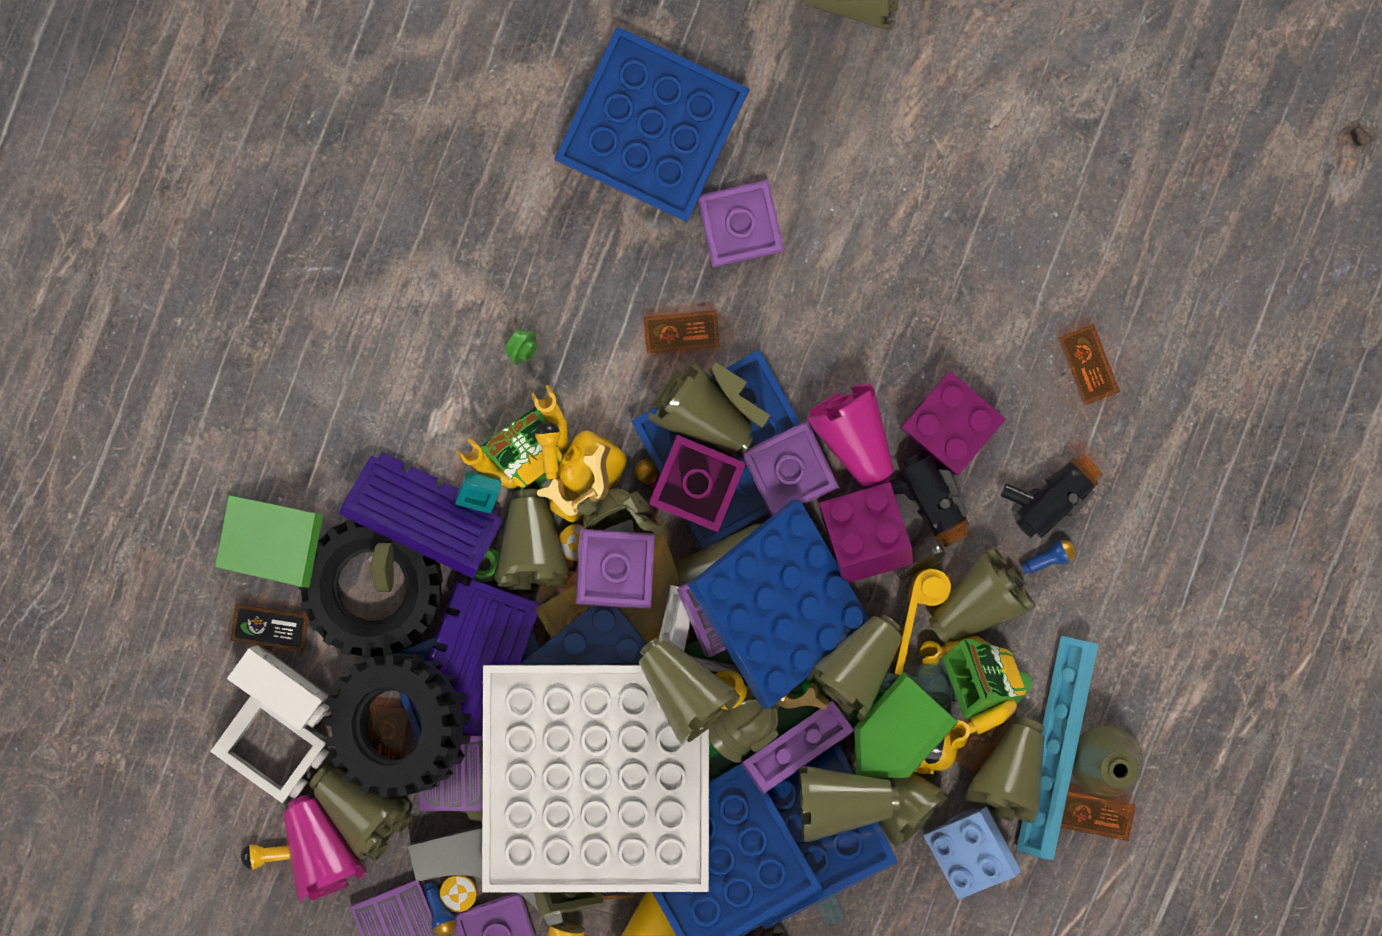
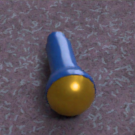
[1021,540,1075,574]
[424,882,457,936]

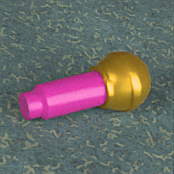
[634,458,661,490]

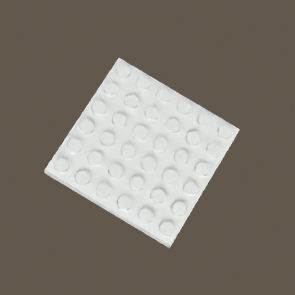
[482,665,709,892]

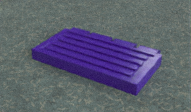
[339,452,503,578]
[411,579,542,736]

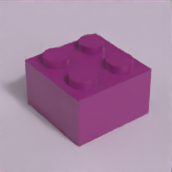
[899,371,1006,475]
[649,435,746,532]
[819,482,913,583]

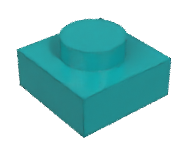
[455,471,502,514]

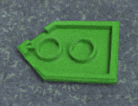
[854,672,958,779]

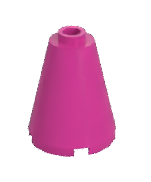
[806,383,894,488]
[283,795,367,903]

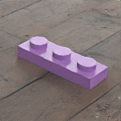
[741,700,854,795]

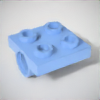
[923,806,1021,900]

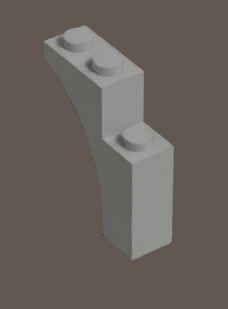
[408,824,564,926]

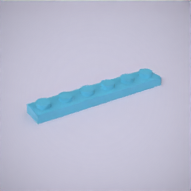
[1016,636,1099,860]

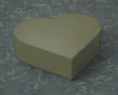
[370,543,394,592]

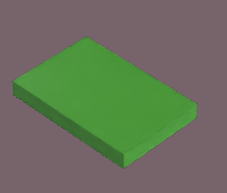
[215,495,323,588]

